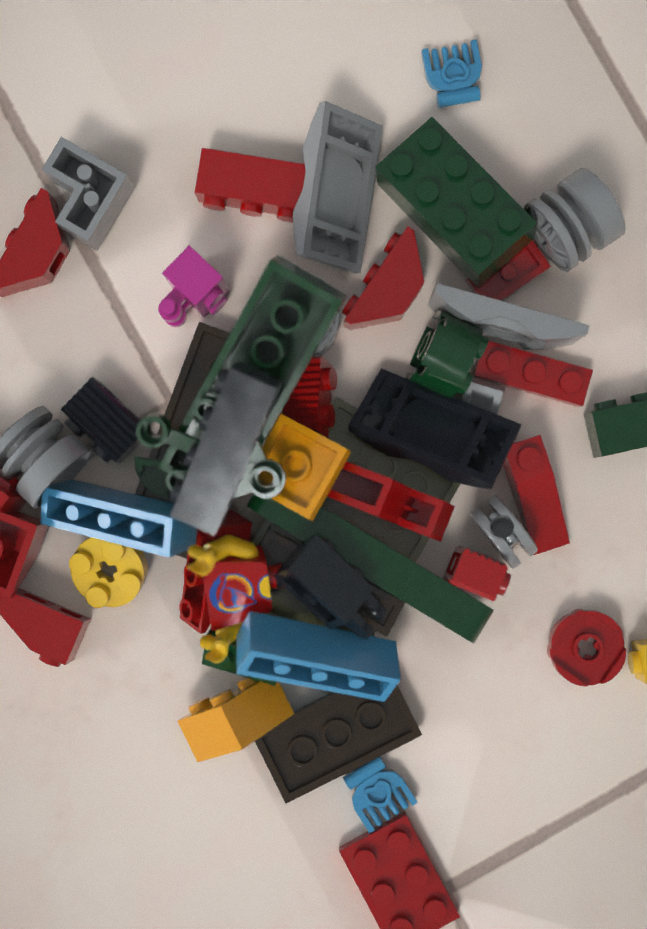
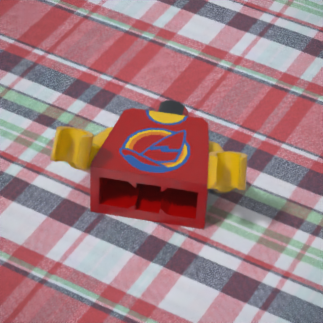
[187,534,284,663]

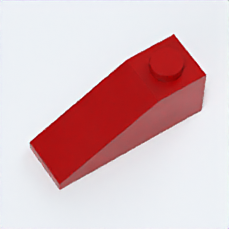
[503,435,570,555]
[0,588,91,667]

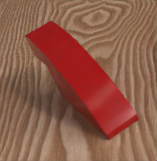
[327,462,455,542]

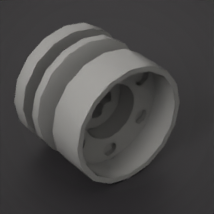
[524,168,625,272]
[0,406,92,509]

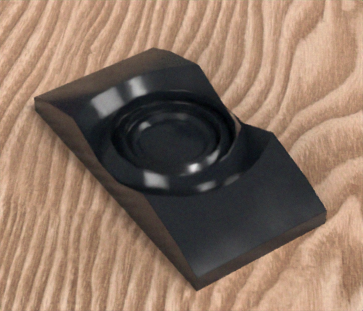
[348,368,522,489]

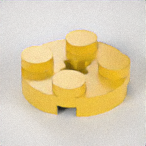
[69,537,148,608]

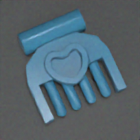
[421,40,482,108]
[343,756,418,833]

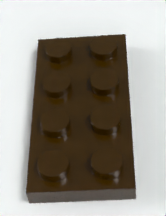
[255,685,422,804]

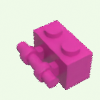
[158,245,230,327]

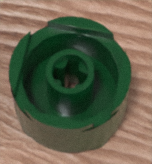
[407,310,489,398]

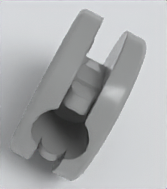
[470,495,538,569]

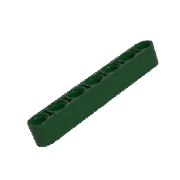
[246,494,494,643]

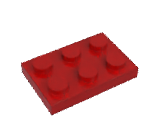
[339,812,460,929]

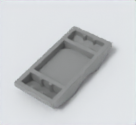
[293,101,383,274]
[428,283,590,350]

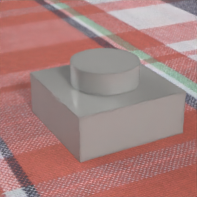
[462,378,506,415]

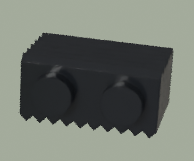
[61,377,141,463]

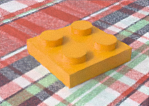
[260,414,351,522]

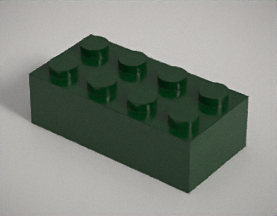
[375,117,537,288]

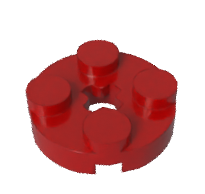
[547,609,626,686]

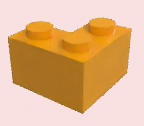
[177,677,294,762]

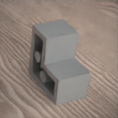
[42,137,135,251]

